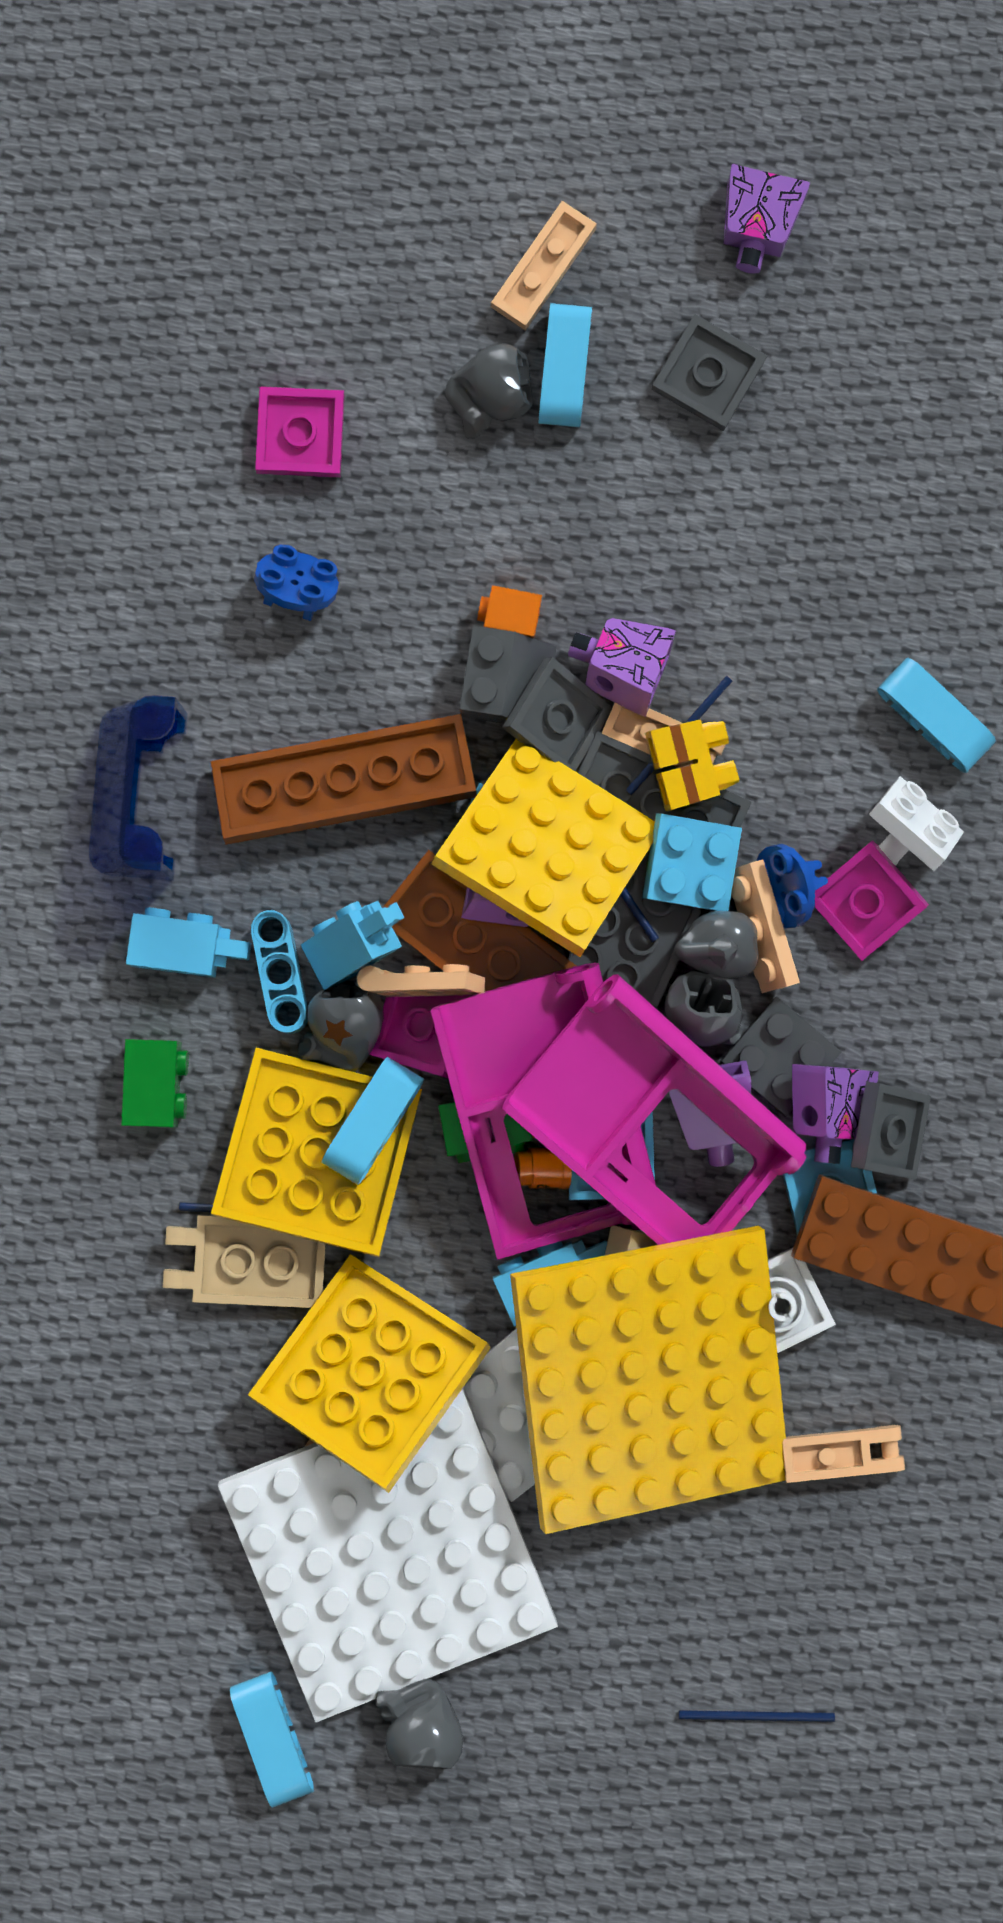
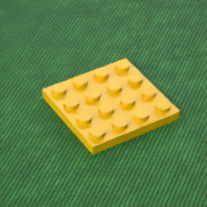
[431,739,655,957]
[211,1048,422,1257]
[248,1254,491,1493]

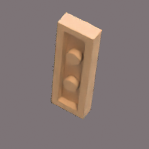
[491,201,597,331]
[731,859,800,993]

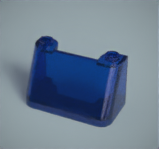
[89,695,188,881]

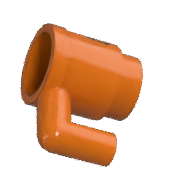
[514,1136,572,1189]

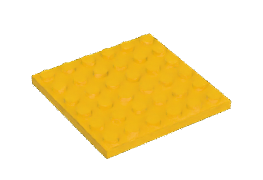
[510,1226,786,1534]

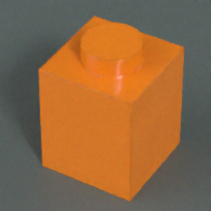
[477,585,542,638]

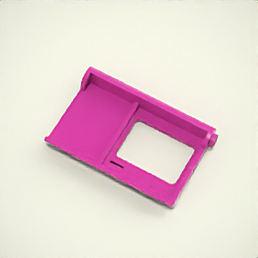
[430,963,656,1260]
[502,974,806,1245]

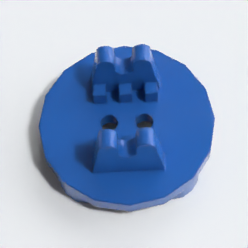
[254,545,339,621]
[756,844,828,929]

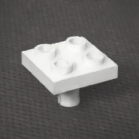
[869,776,964,871]
[768,1248,836,1353]

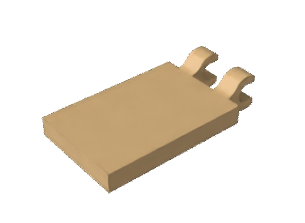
[163,1215,326,1308]

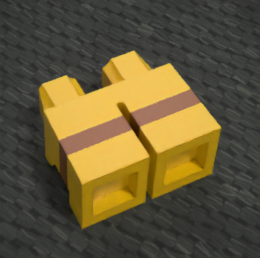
[645,719,739,811]

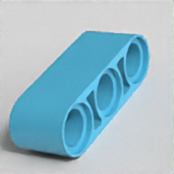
[538,303,592,428]
[877,658,996,773]
[251,910,308,1034]
[321,1057,424,1185]
[230,1672,314,1808]

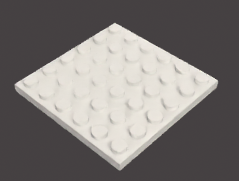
[218,1388,558,1722]

